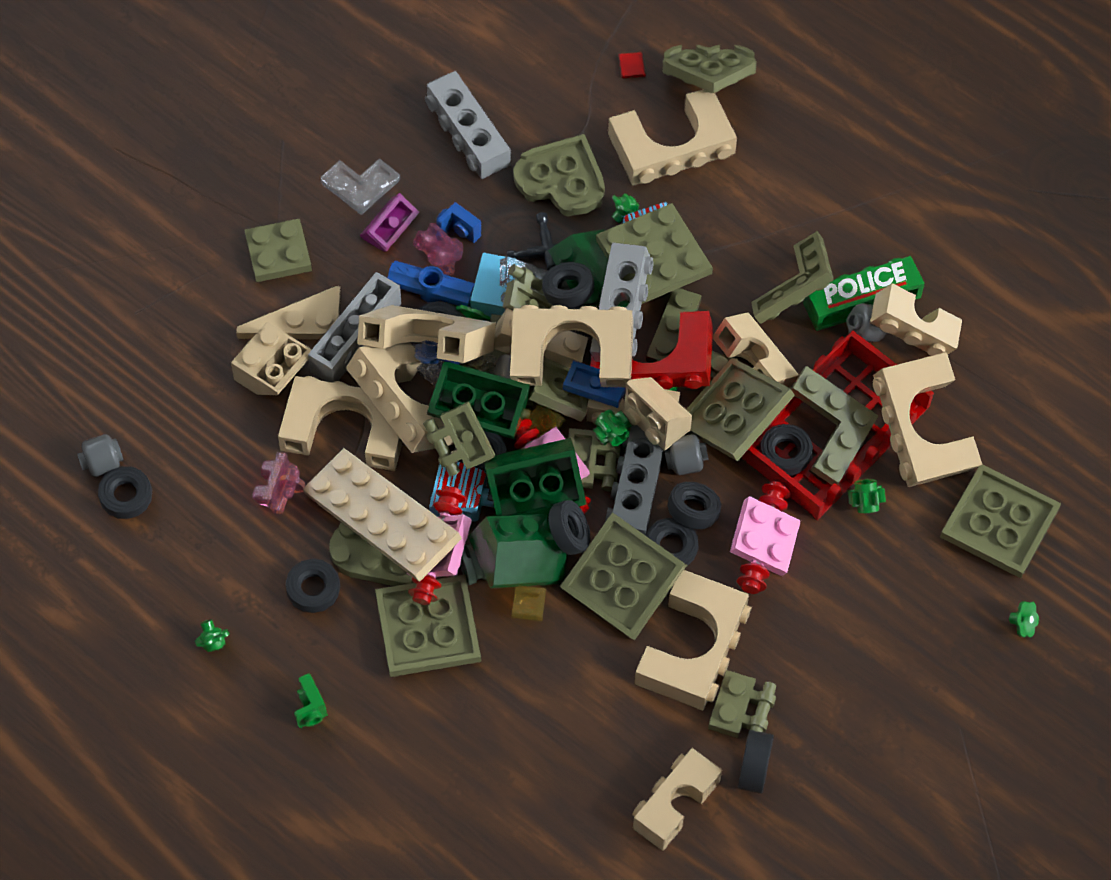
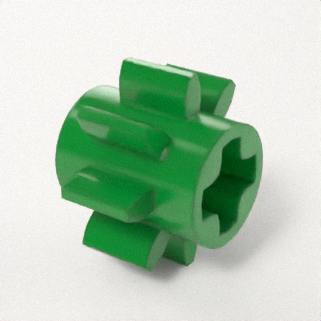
[593,410,632,446]
[848,479,886,513]

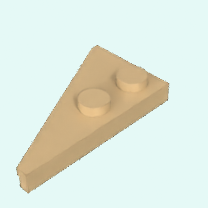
[237,286,341,339]

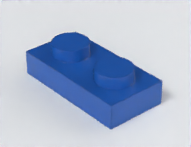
[563,361,626,408]

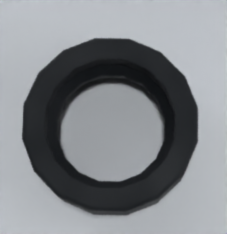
[738,730,774,793]

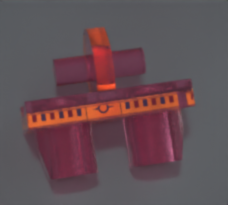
[413,223,463,275]
[253,452,305,514]

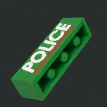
[803,256,925,331]

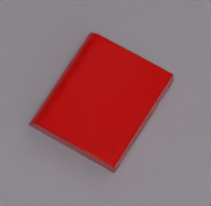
[619,52,646,78]

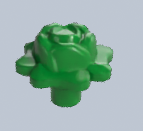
[612,194,640,223]
[194,619,230,652]

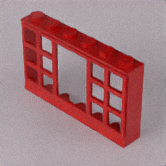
[741,331,934,520]

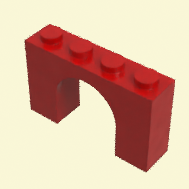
[590,311,713,390]

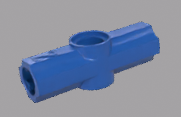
[388,261,475,307]

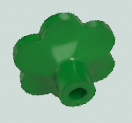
[456,305,491,321]
[1009,601,1039,637]

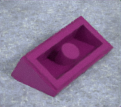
[360,193,419,252]

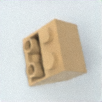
[231,322,312,395]
[624,377,692,451]

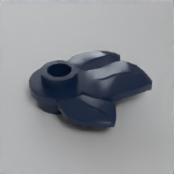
[414,340,460,365]

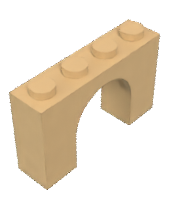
[608,89,737,186]
[357,305,496,363]
[510,305,634,387]
[346,342,454,453]
[873,352,982,487]
[278,376,410,471]
[635,570,752,711]

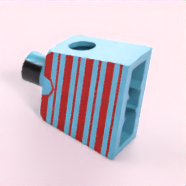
[429,461,494,521]

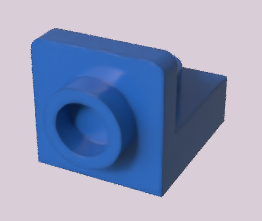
[436,202,481,243]

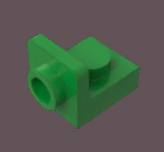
[294,673,328,728]

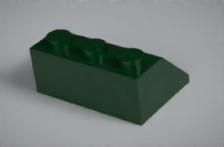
[548,229,630,309]
[427,361,530,439]
[484,438,587,516]
[468,514,567,588]

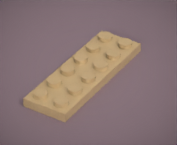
[303,448,462,582]

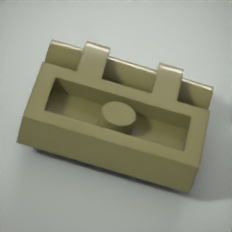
[502,264,553,310]
[423,401,495,477]
[568,428,621,492]
[708,670,777,738]

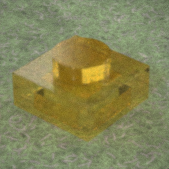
[528,405,566,437]
[512,586,546,621]

